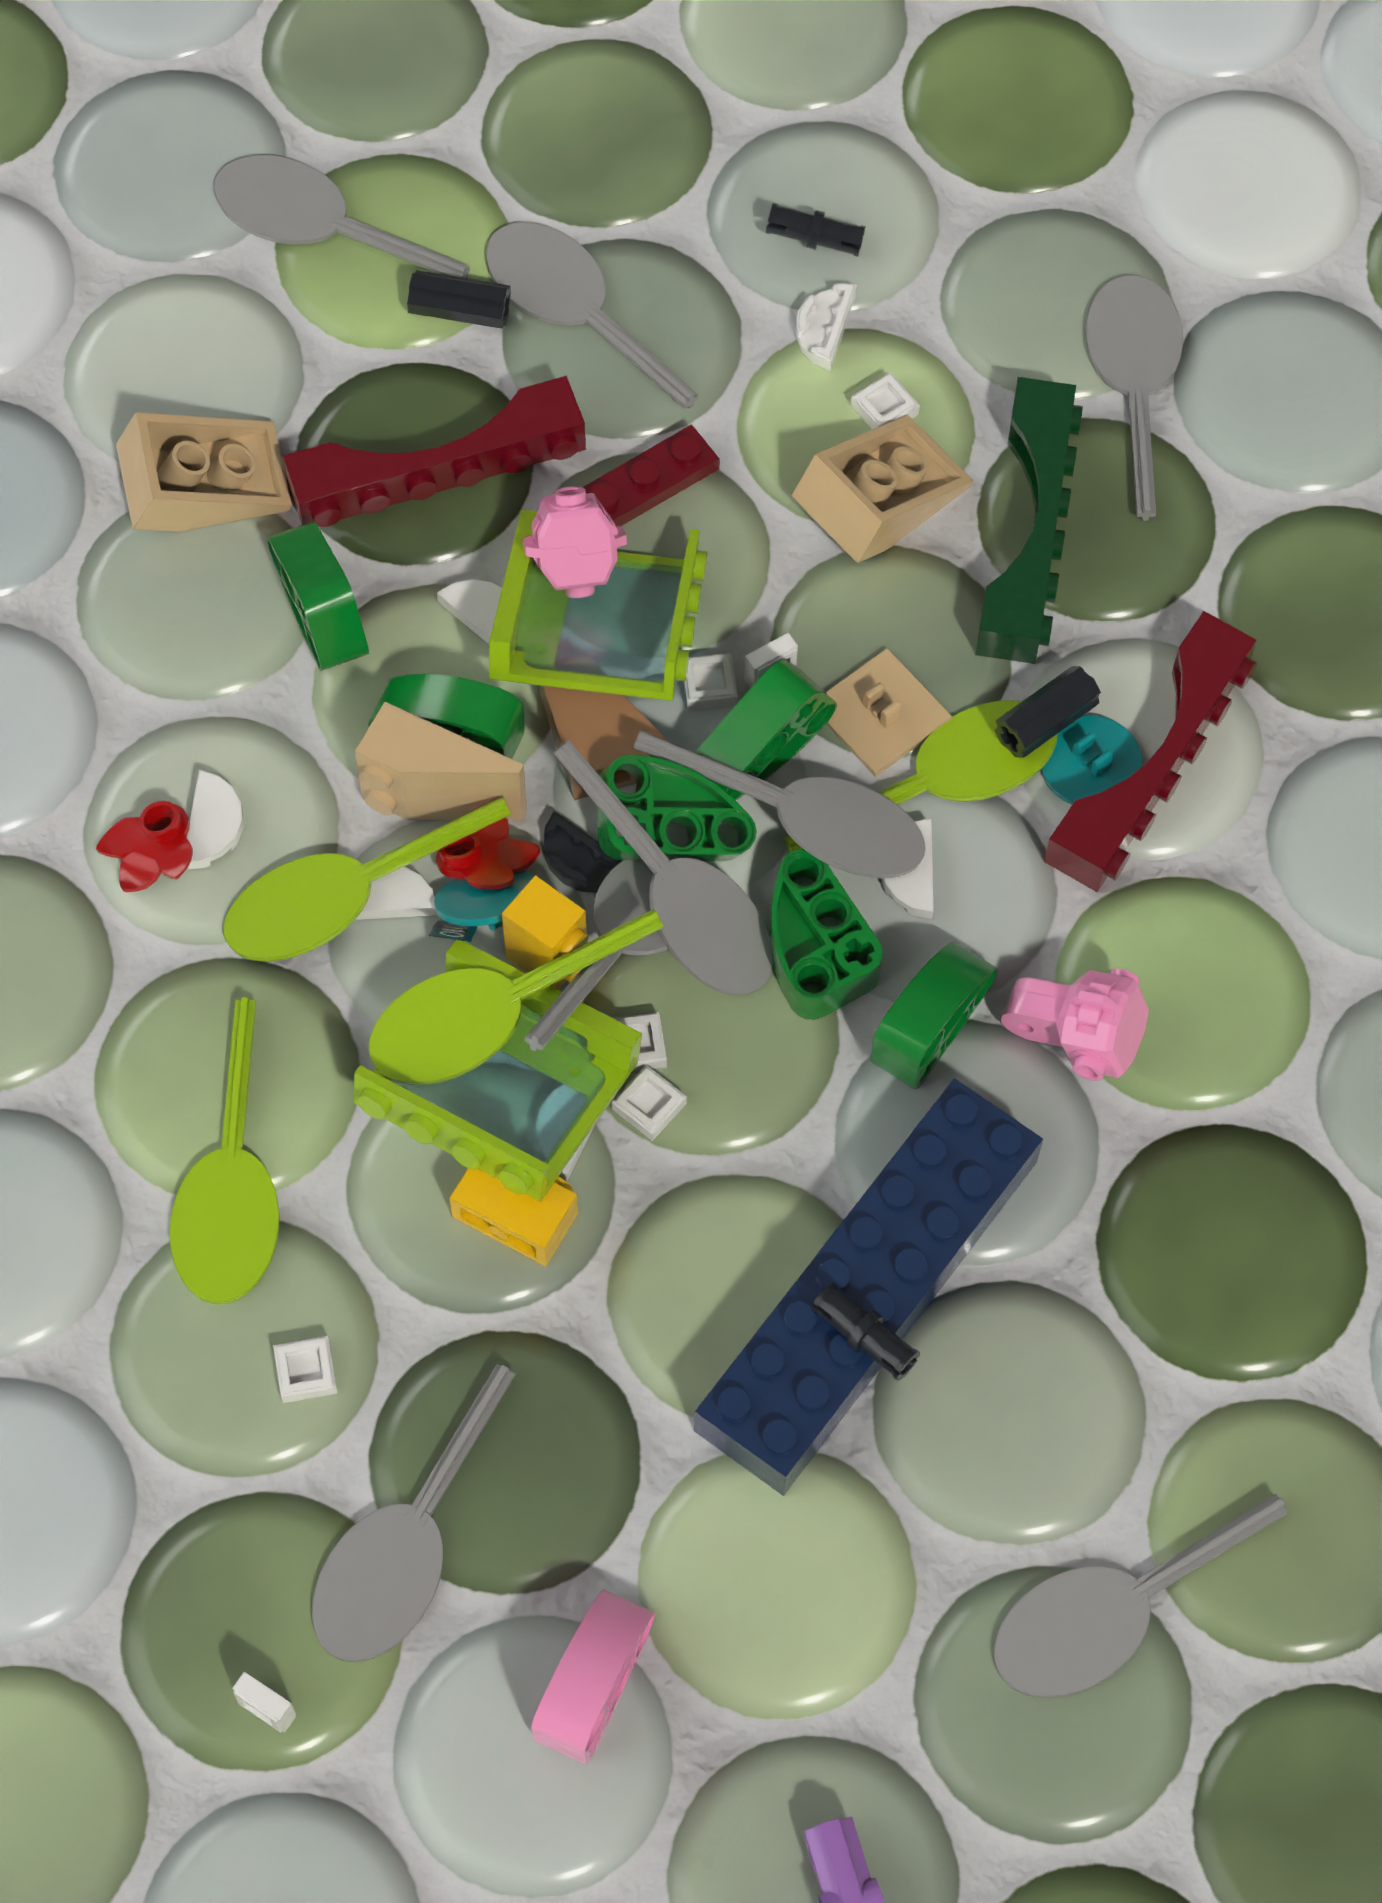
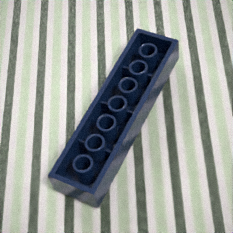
[694,1078,1043,1496]

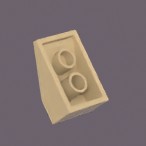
[116,412,292,532]
[791,415,974,563]
[354,702,527,820]

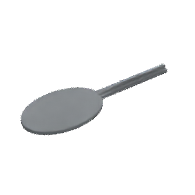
[214,155,470,279]
[486,222,698,409]
[1086,275,1183,521]
[633,730,925,878]
[554,740,773,996]
[524,860,668,1052]
[312,1364,516,1662]
[994,1494,1288,1698]

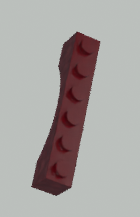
[282,375,586,527]
[1044,611,1257,892]

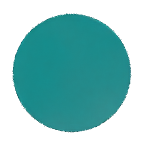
[1041,715,1142,805]
[434,871,534,931]

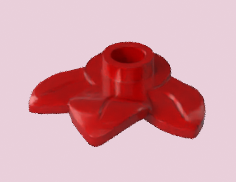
[96,801,193,892]
[436,818,541,890]

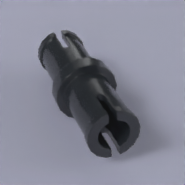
[766,203,866,257]
[811,1283,920,1381]

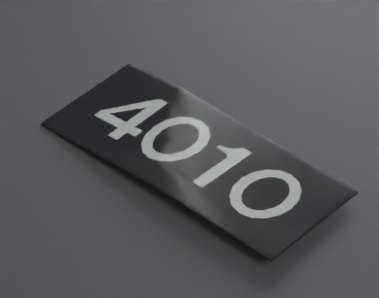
[429,921,478,942]

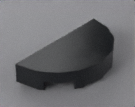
[543,811,622,893]

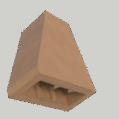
[539,659,668,800]

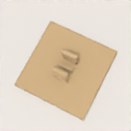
[826,648,953,777]

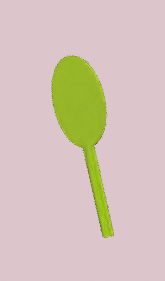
[784,700,1057,853]
[223,797,511,961]
[369,909,664,1085]
[170,997,280,1305]

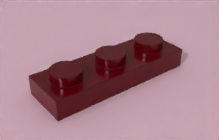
[582,424,720,526]

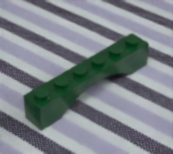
[975,377,1083,664]

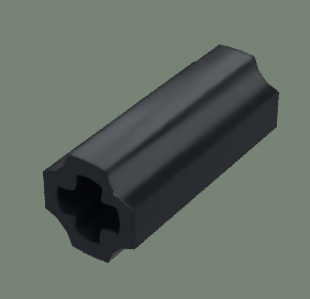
[407,270,511,329]
[995,666,1101,758]

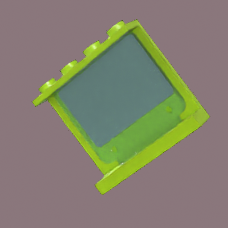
[489,509,708,701]
[353,940,642,1202]

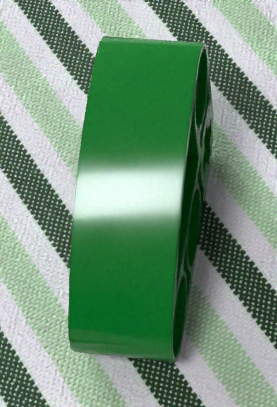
[267,521,369,671]
[695,660,837,800]
[368,673,525,759]
[597,754,757,862]
[770,849,883,1020]
[870,941,998,1090]

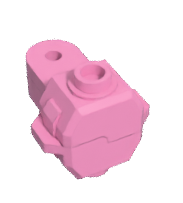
[523,486,627,598]
[1001,968,1149,1081]

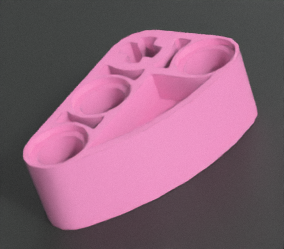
[531,1589,656,1765]

